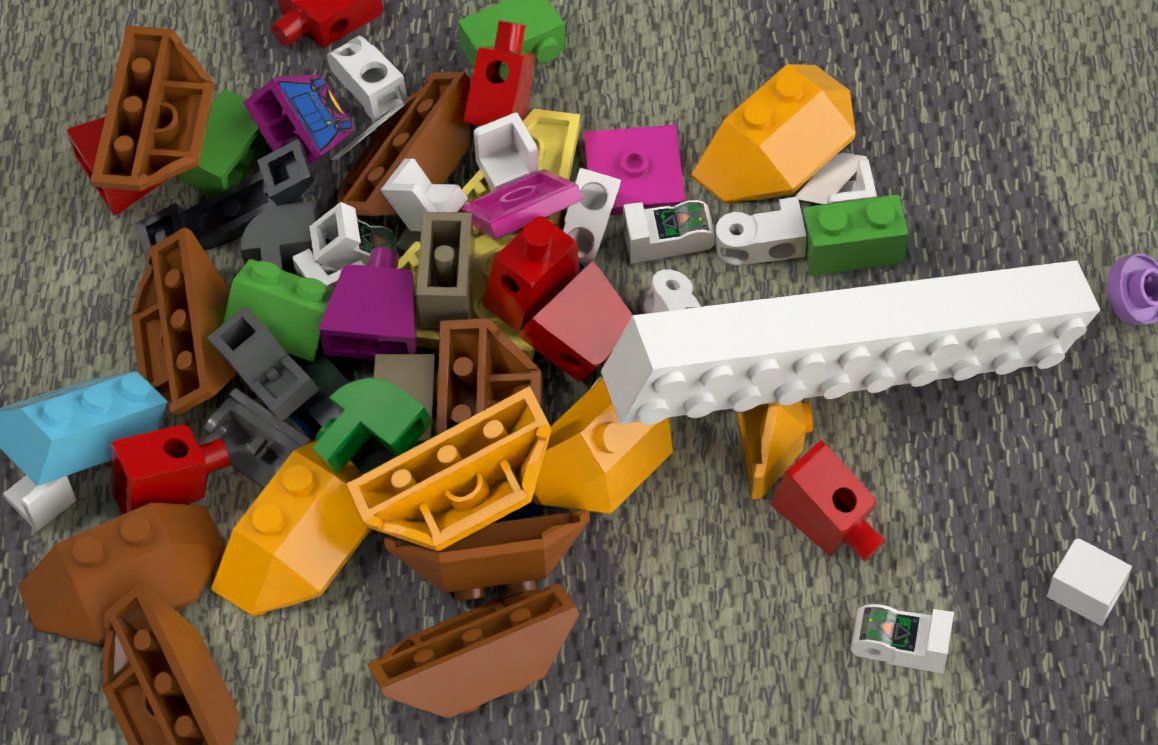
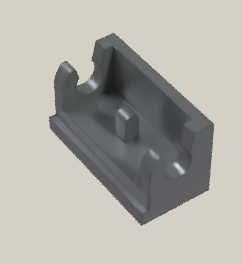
[204,388,311,488]

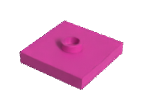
[583,125,686,215]
[461,169,583,239]

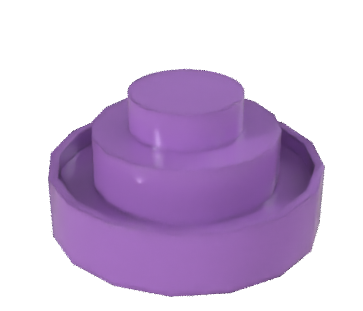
[1107,253,1158,326]

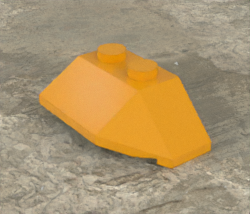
[691,64,856,204]
[532,377,673,514]
[347,386,552,551]
[737,401,813,500]
[211,441,371,616]

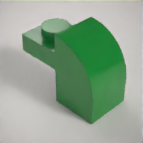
[312,378,433,475]

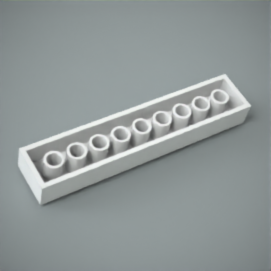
[601,260,1100,425]

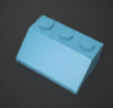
[0,371,168,486]

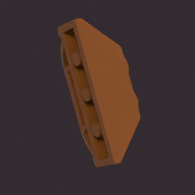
[90,25,215,191]
[336,72,470,216]
[131,227,236,416]
[436,318,543,436]
[17,502,225,645]
[384,510,590,601]
[102,582,241,745]
[368,583,579,719]

